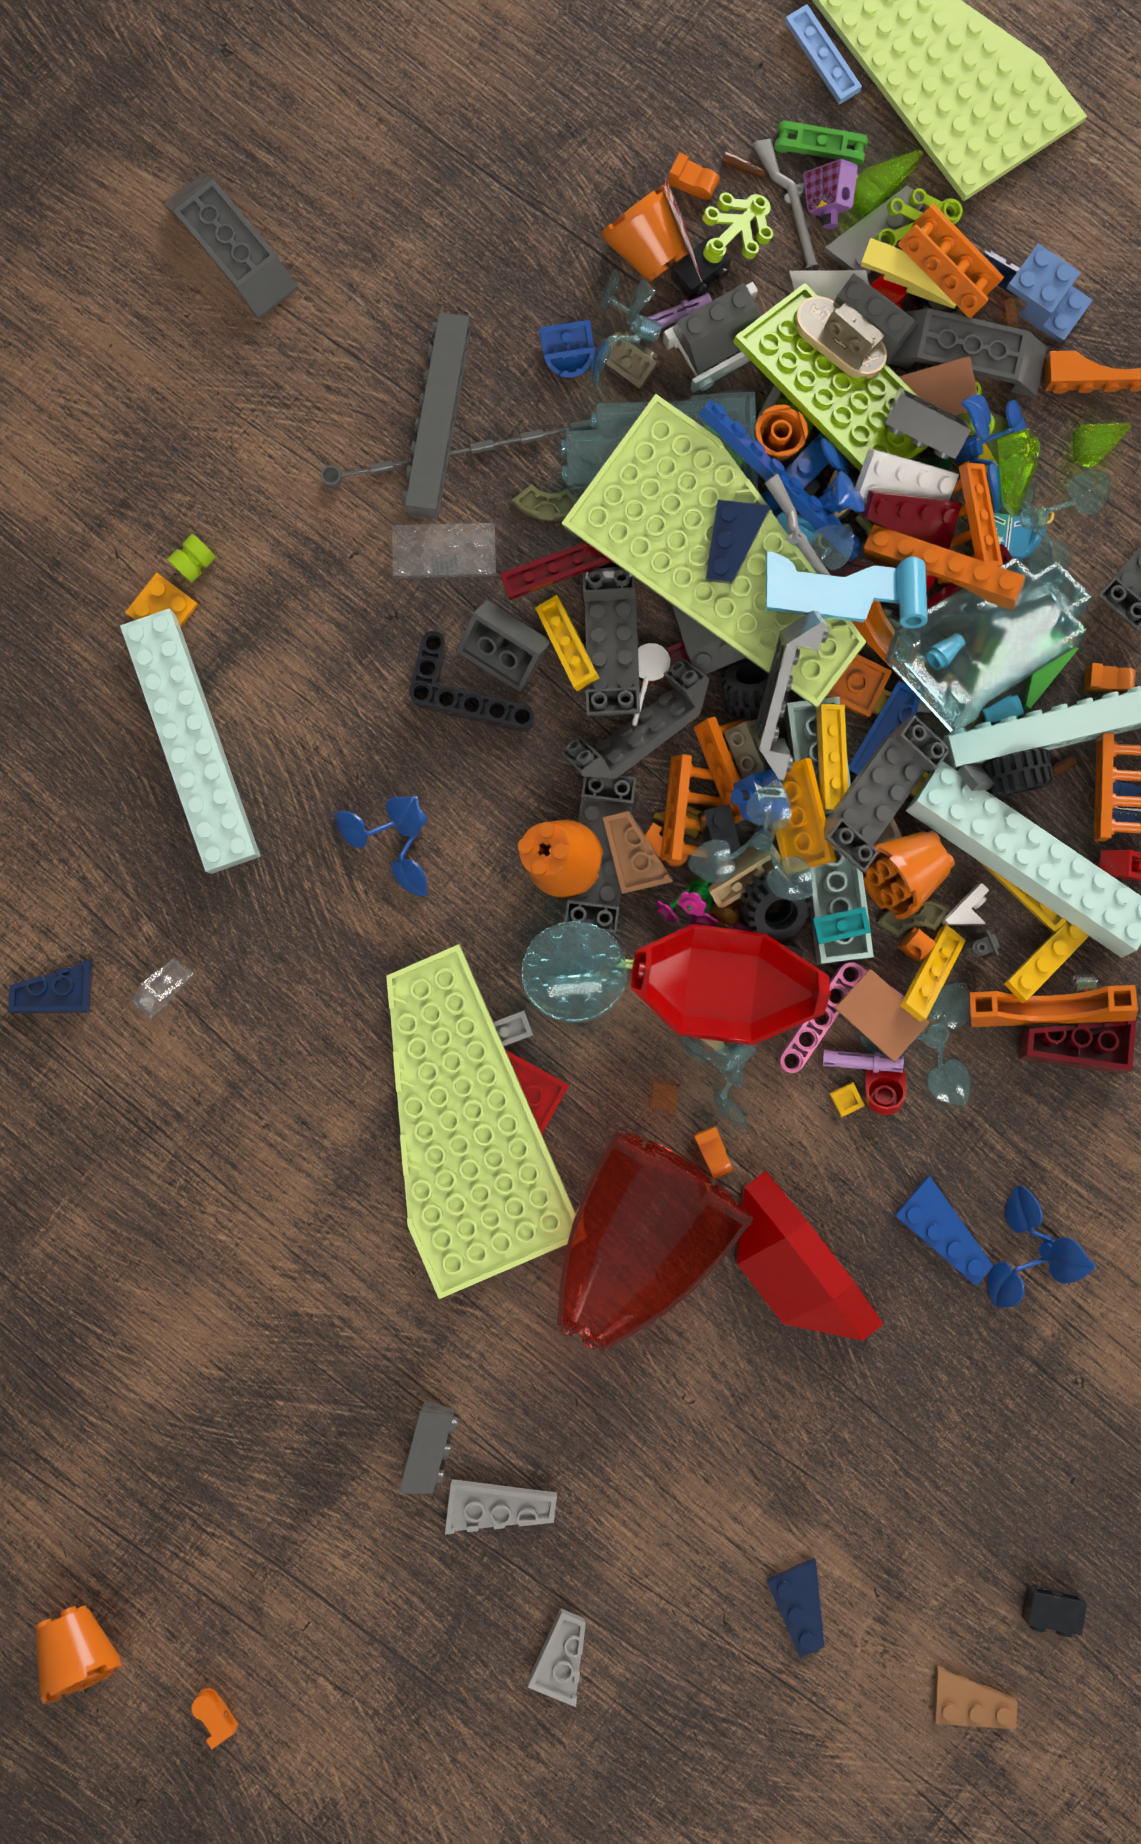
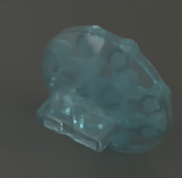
[522,922,627,1023]

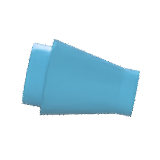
[926,633,965,670]
[982,695,1024,723]

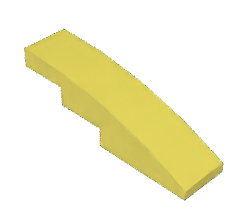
[860,238,956,309]

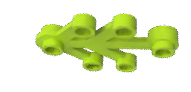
[875,188,962,247]
[702,193,773,263]

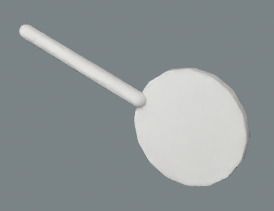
[632,643,670,726]

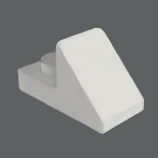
[941,883,989,926]

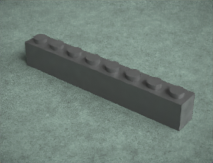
[402,312,471,519]

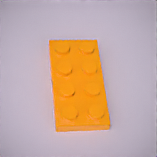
[773,758,836,875]

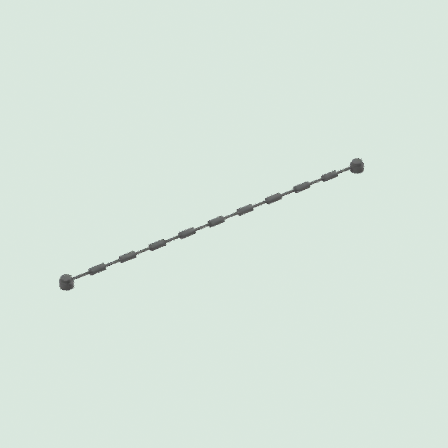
[321,382,774,488]

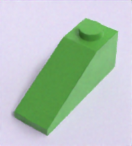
[1021,630,1078,713]

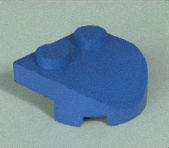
[539,320,595,378]

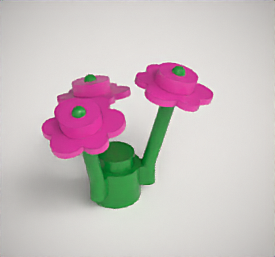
[655,872,718,927]

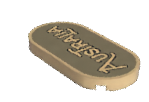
[795,296,887,379]

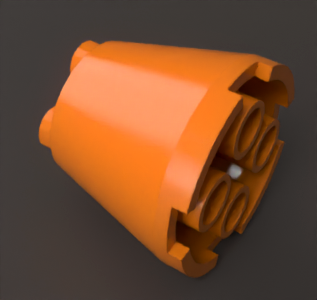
[600,185,689,282]
[518,819,603,898]
[863,831,955,919]
[35,1606,123,1704]

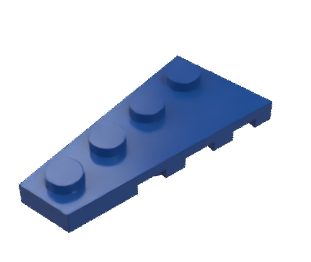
[848,681,922,777]
[894,1175,993,1286]

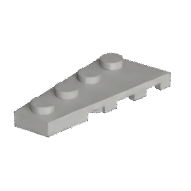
[824,185,924,277]
[445,1479,557,1535]

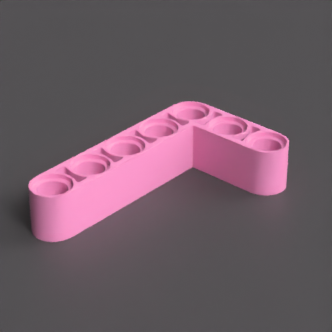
[777,963,904,1073]

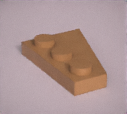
[603,811,674,894]
[933,1665,1017,1729]

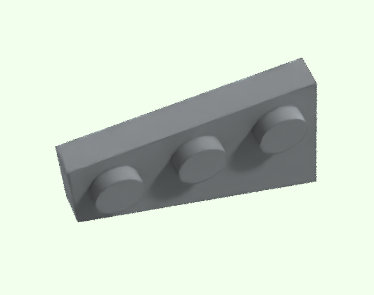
[527,1608,586,1707]

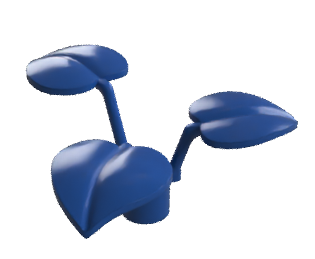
[953,395,1027,513]
[818,435,893,531]
[334,796,428,896]
[987,1185,1096,1308]

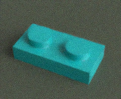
[812,907,871,945]

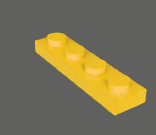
[535,595,600,692]
[816,704,848,811]
[1004,921,1089,1003]
[900,925,966,1022]

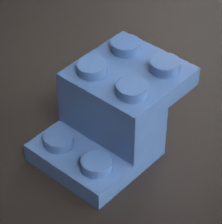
[1007,243,1093,344]

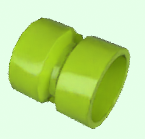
[167,534,217,583]

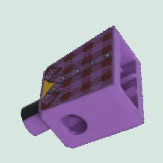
[803,159,858,229]

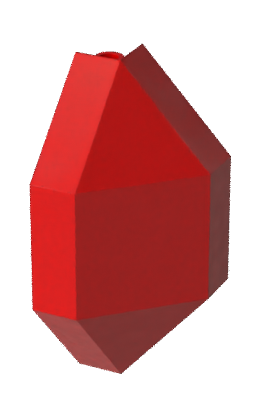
[631,924,830,1045]
[735,1171,884,1341]

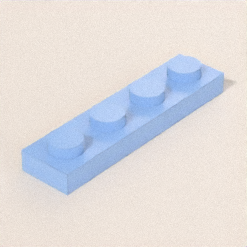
[785,4,862,105]

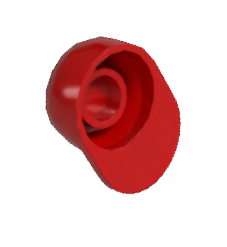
[865,1069,906,1116]

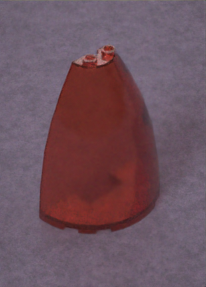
[557,1130,754,1352]

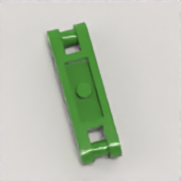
[774,121,868,166]

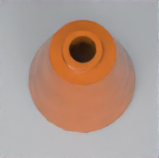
[755,405,808,462]

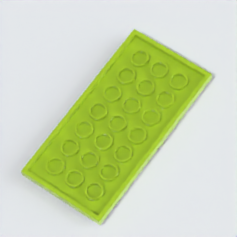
[733,283,928,472]

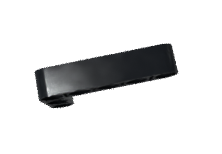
[409,631,534,732]

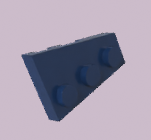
[706,500,771,584]
[8,960,93,1013]
[766,1557,825,1658]

